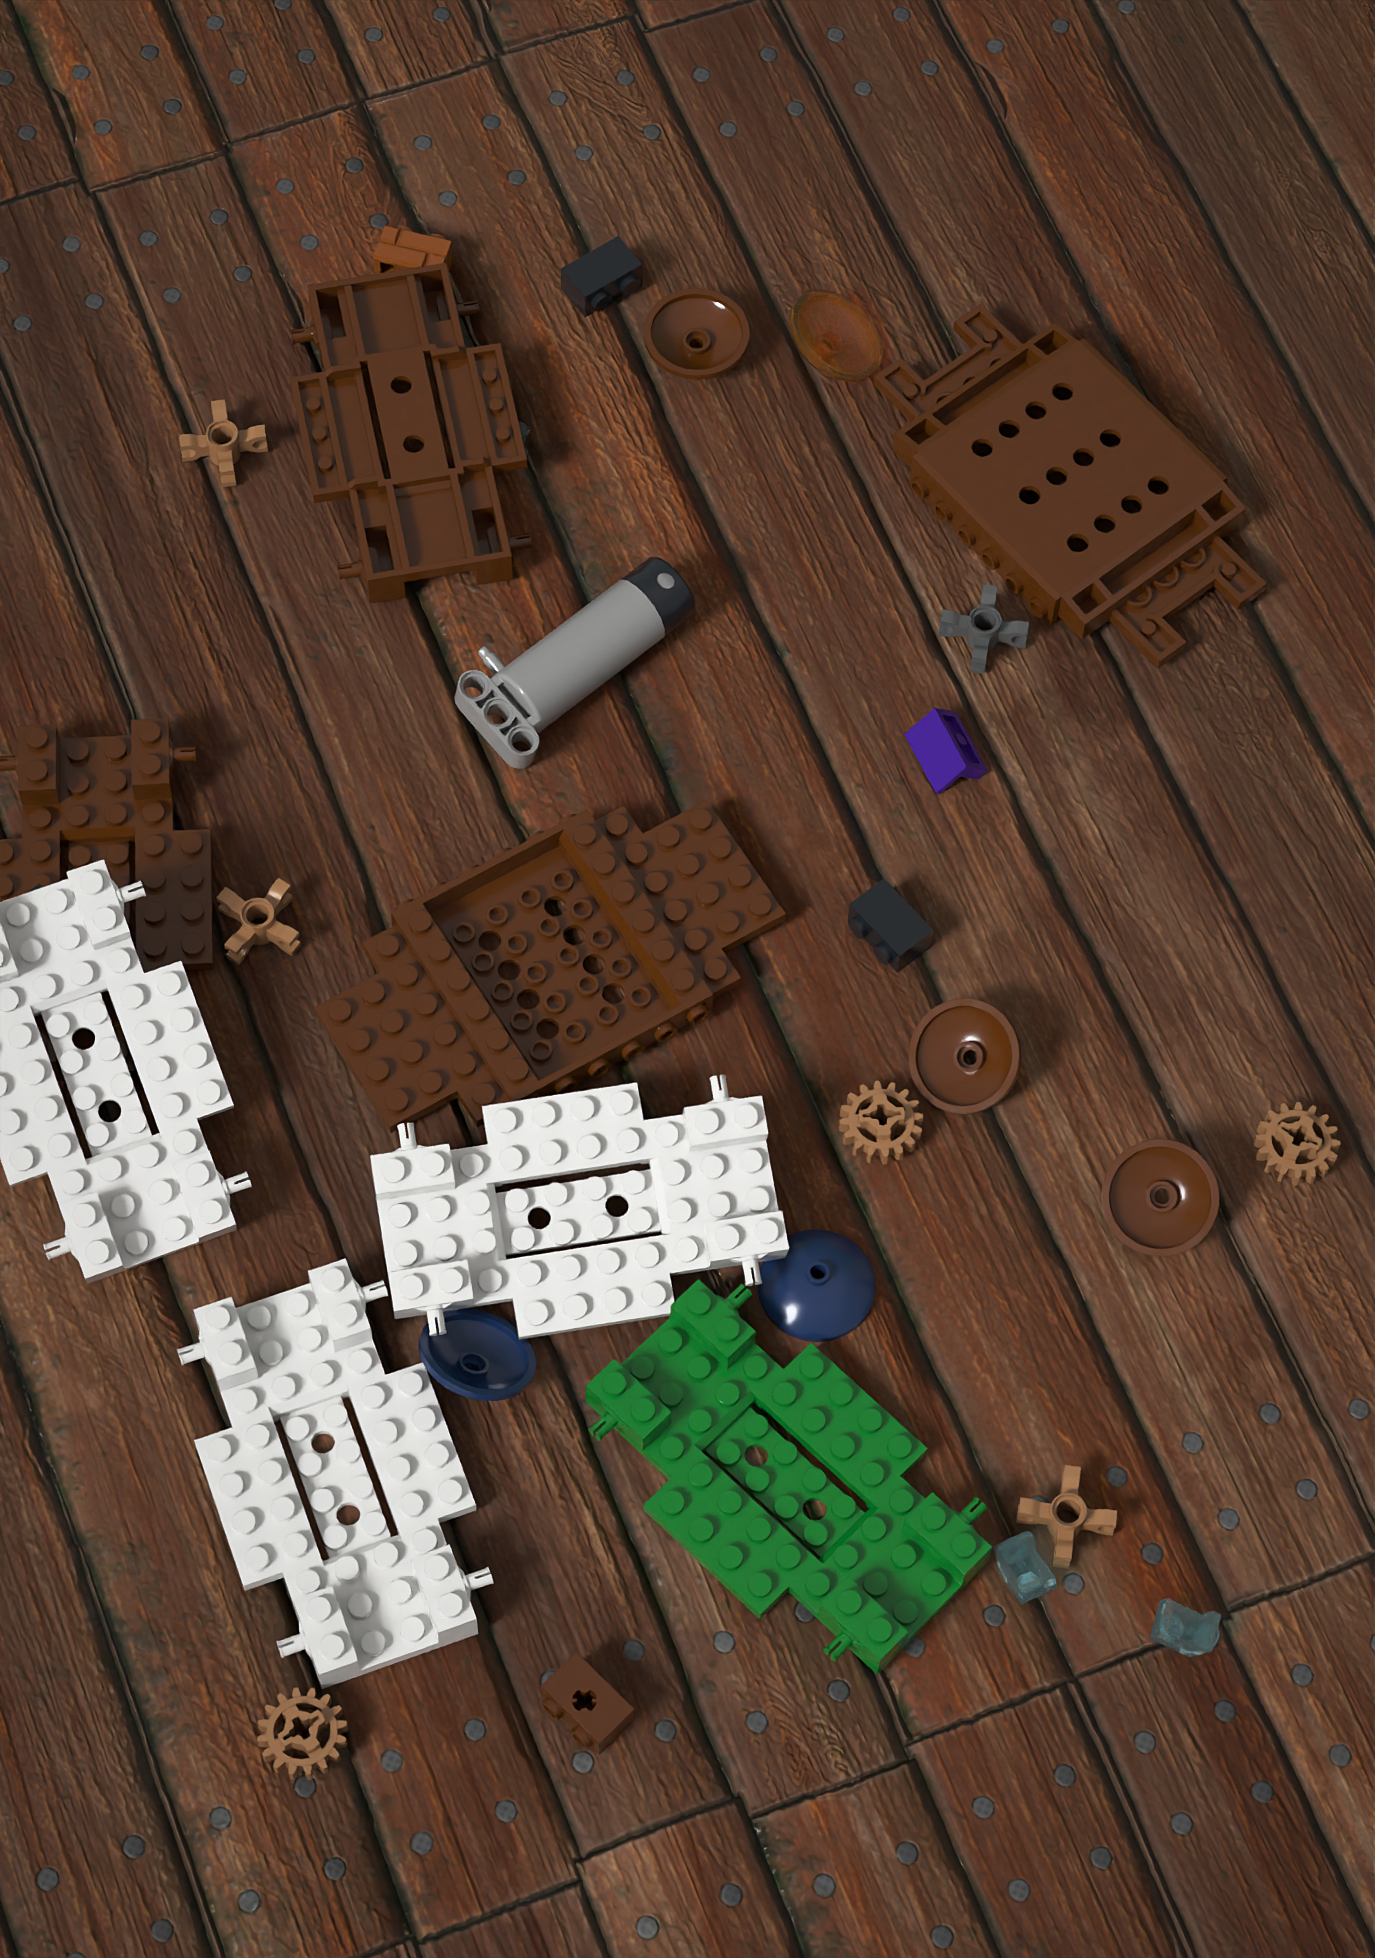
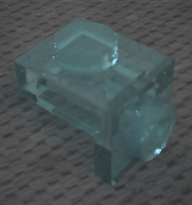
[994,1531,1057,1604]
[1150,1598,1221,1657]

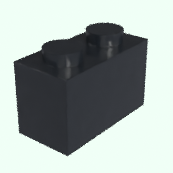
[561,236,642,317]
[848,878,934,973]

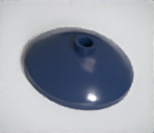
[758,1230,876,1342]
[418,1308,536,1401]

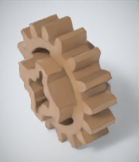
[839,1081,923,1165]
[1254,1102,1340,1186]
[257,1687,348,1780]

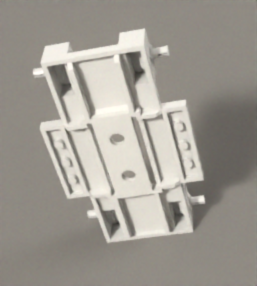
[0,859,252,1284]
[370,1075,789,1339]
[177,1258,494,1689]

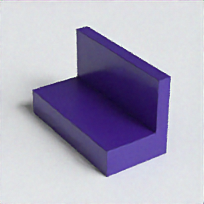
[904,708,988,794]

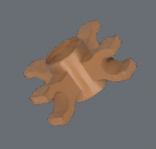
[179,399,268,487]
[216,878,301,965]
[1016,1465,1117,1569]

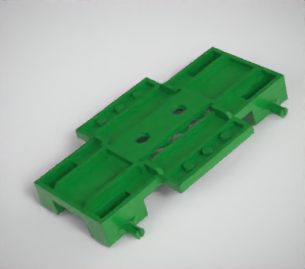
[586,1279,992,1675]

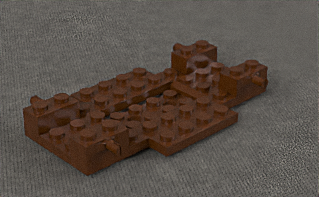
[290,263,532,603]
[0,718,214,1081]

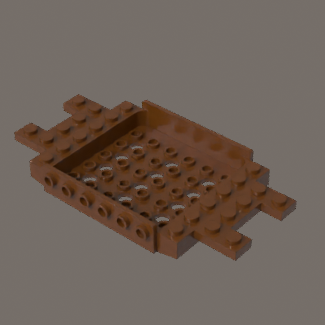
[873,304,1267,669]

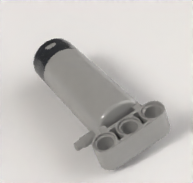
[454,557,695,769]

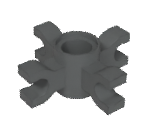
[939,584,1029,674]

